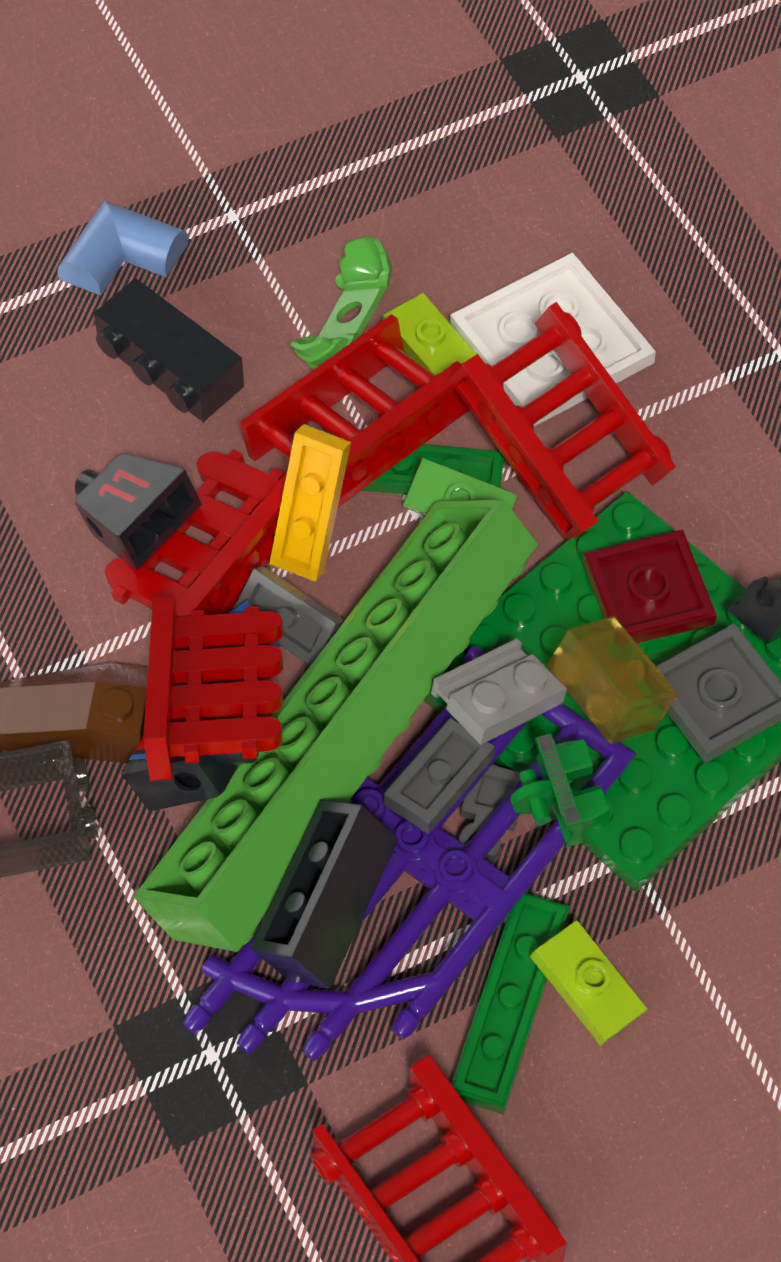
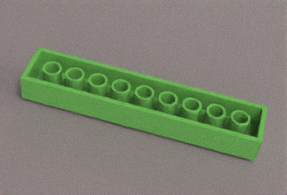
[133,499,538,952]

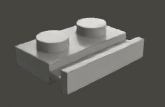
[431,639,567,745]

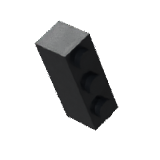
[94,278,244,423]
[250,800,398,989]

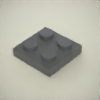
[644,623,781,764]

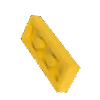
[270,424,351,582]

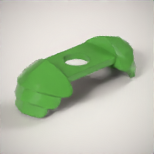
[290,236,392,369]

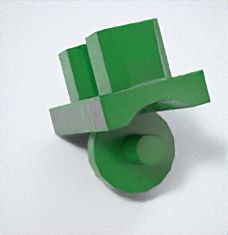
[510,733,609,847]

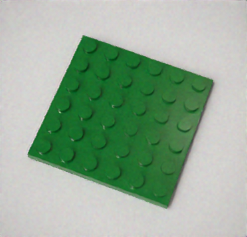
[424,491,781,893]

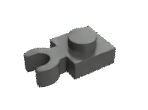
[459,765,521,864]

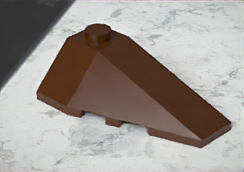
[0,662,148,763]

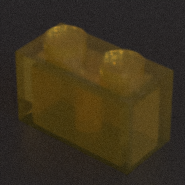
[547,617,679,744]

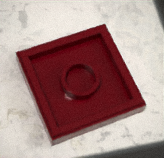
[583,529,717,649]

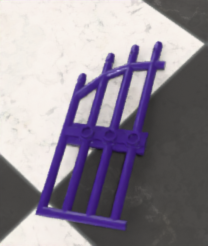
[182,646,637,1061]

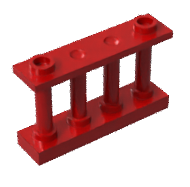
[449,302,676,542]
[240,314,470,507]
[310,1055,567,1262]

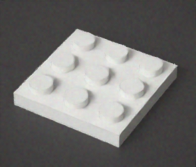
[450,252,656,427]

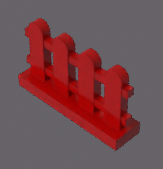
[105,449,288,617]
[143,596,284,781]

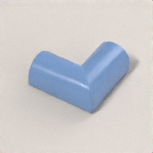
[58,200,189,296]

